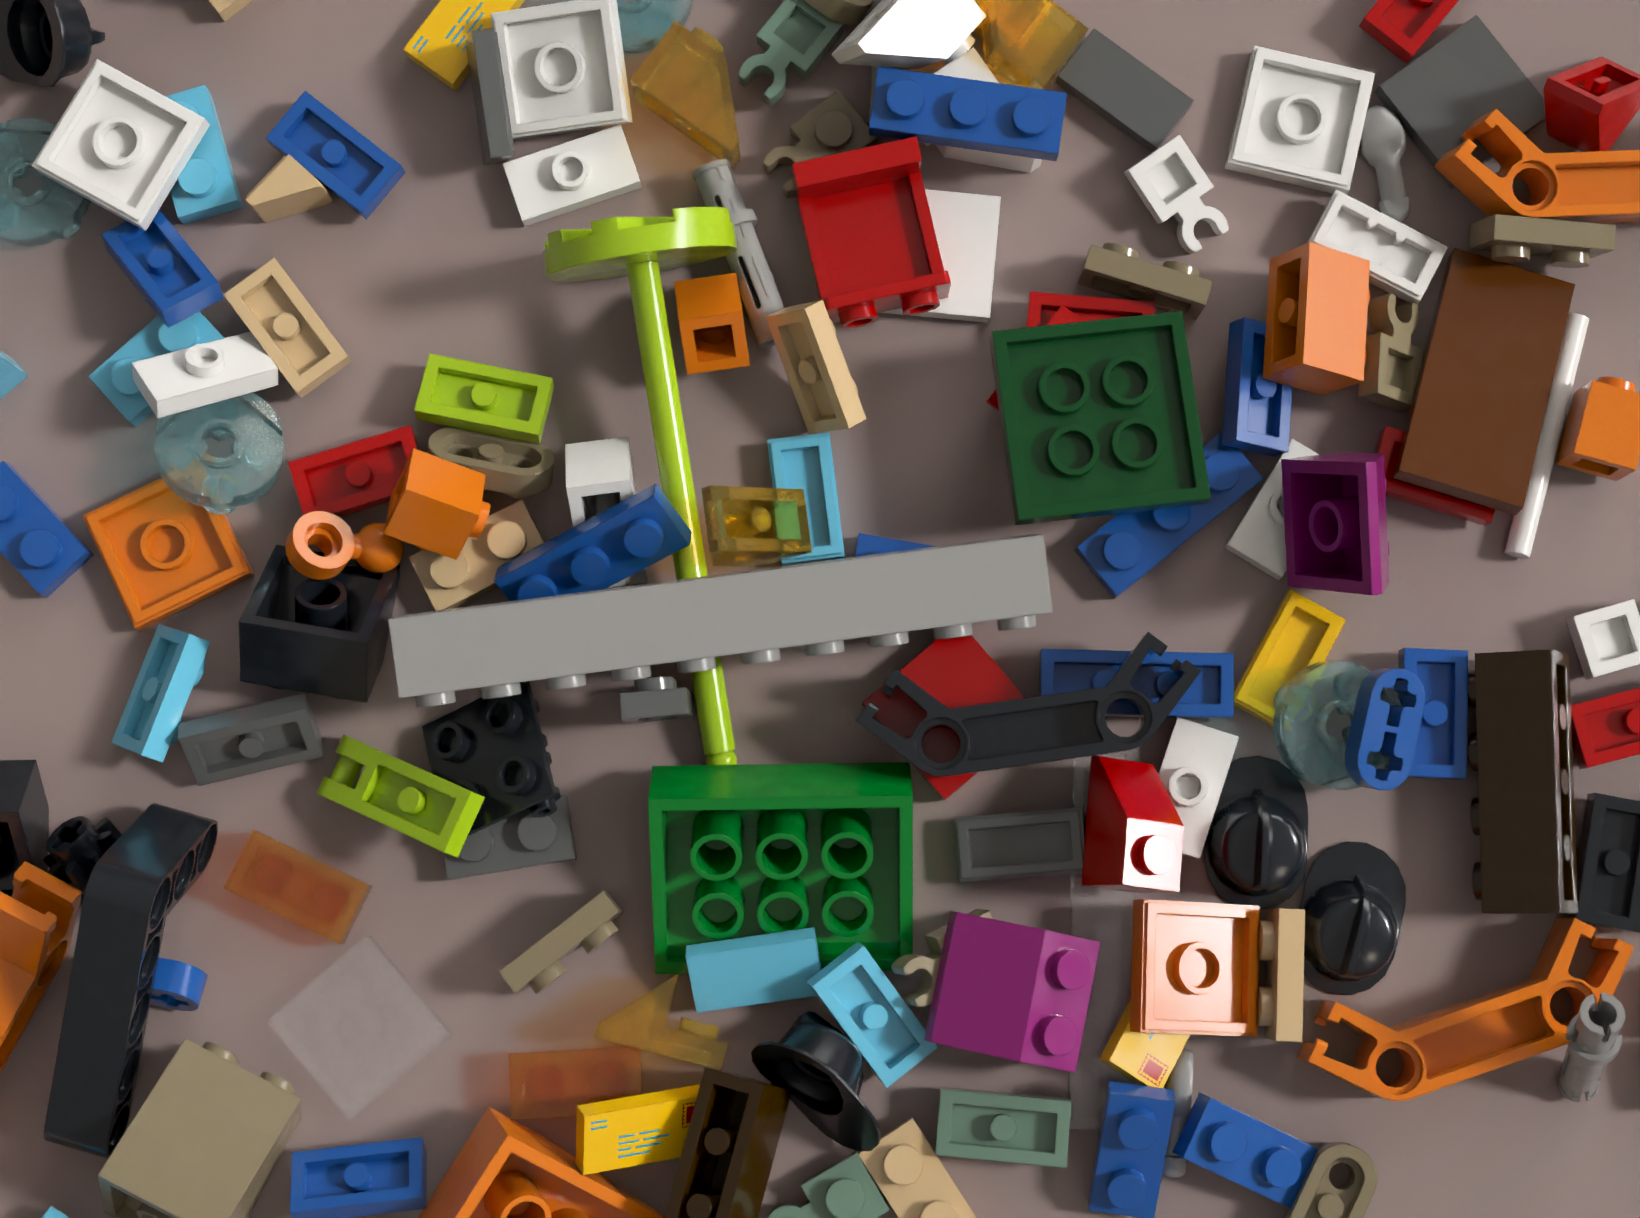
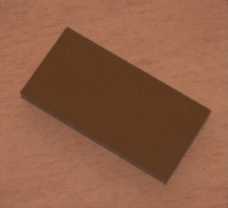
[1393,248,1575,516]

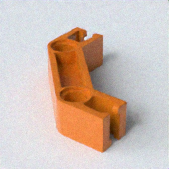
[1434,108,1640,224]
[0,861,82,1075]
[1296,918,1634,1101]

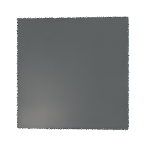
[1375,15,1546,189]

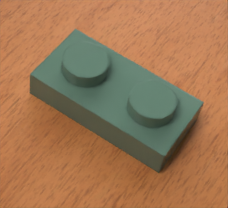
[935,1087,1072,1168]

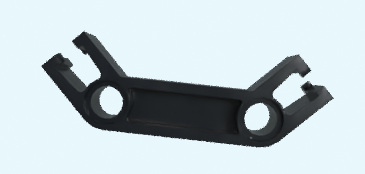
[855,632,1201,777]

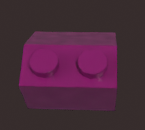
[1281,452,1389,595]
[924,911,1101,1072]

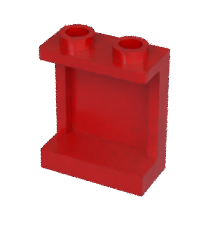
[792,136,951,329]

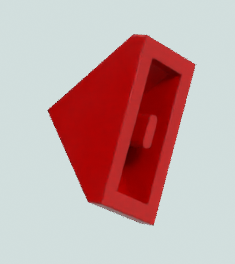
[1543,56,1640,152]

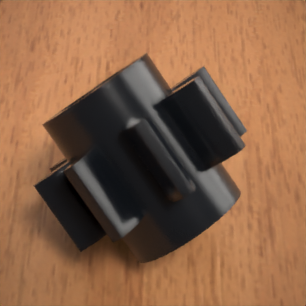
[43,816,122,895]

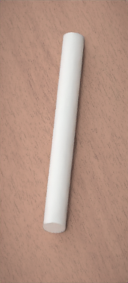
[1504,313,1589,559]

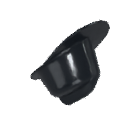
[0,0,105,88]
[1204,756,1308,910]
[1299,842,1406,995]
[751,1011,880,1151]

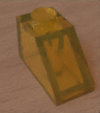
[976,0,1089,90]
[630,21,741,170]
[701,486,812,567]

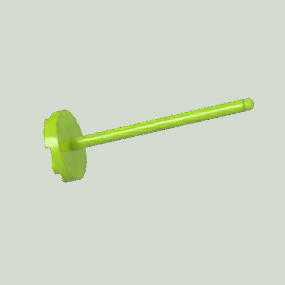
[543,207,738,765]

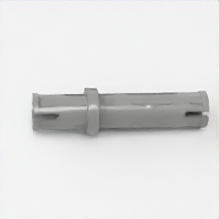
[692,159,785,348]
[1556,993,1626,1102]

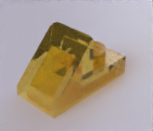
[593,974,730,1070]

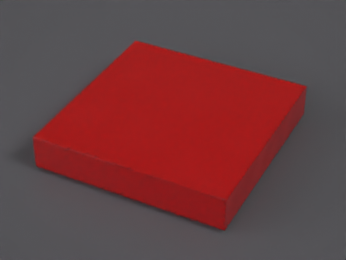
[862,635,1025,801]

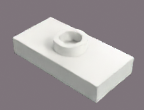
[503,124,642,227]
[1307,190,1448,304]
[132,331,278,418]
[1224,438,1319,580]
[1159,717,1239,860]

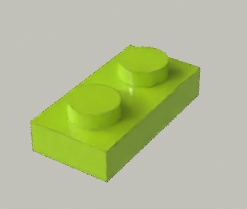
[414,353,554,444]

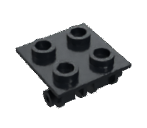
[422,681,561,836]

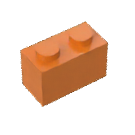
[1263,242,1370,395]

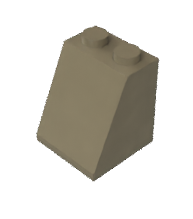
[98,1038,301,1218]

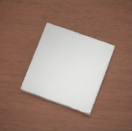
[490,0,633,140]
[1224,46,1375,195]
[32,59,210,231]
[881,189,1001,323]

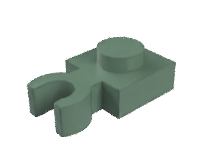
[739,0,843,106]
[767,1151,890,1218]

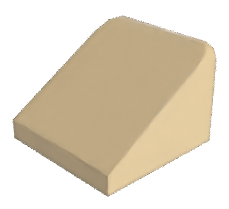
[245,154,333,223]

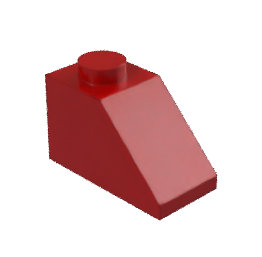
[1081,756,1184,893]

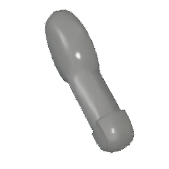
[1359,105,1411,222]
[1162,1049,1193,1178]

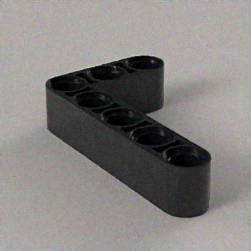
[44,803,218,1159]

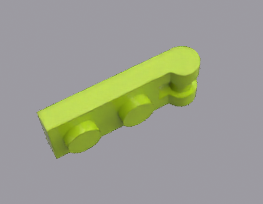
[316,734,485,858]

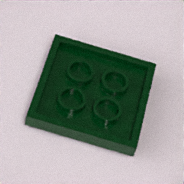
[989,311,1211,526]

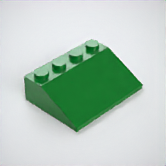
[648,762,913,974]

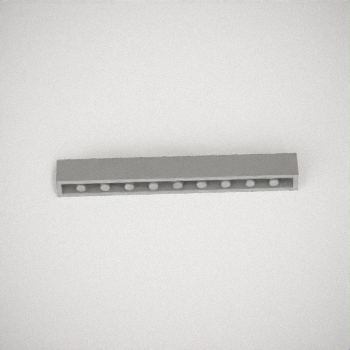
[388,534,1053,707]

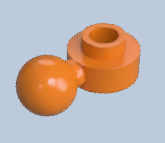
[285,511,404,580]

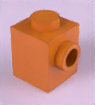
[674,273,750,375]
[1556,376,1640,481]
[384,448,491,560]

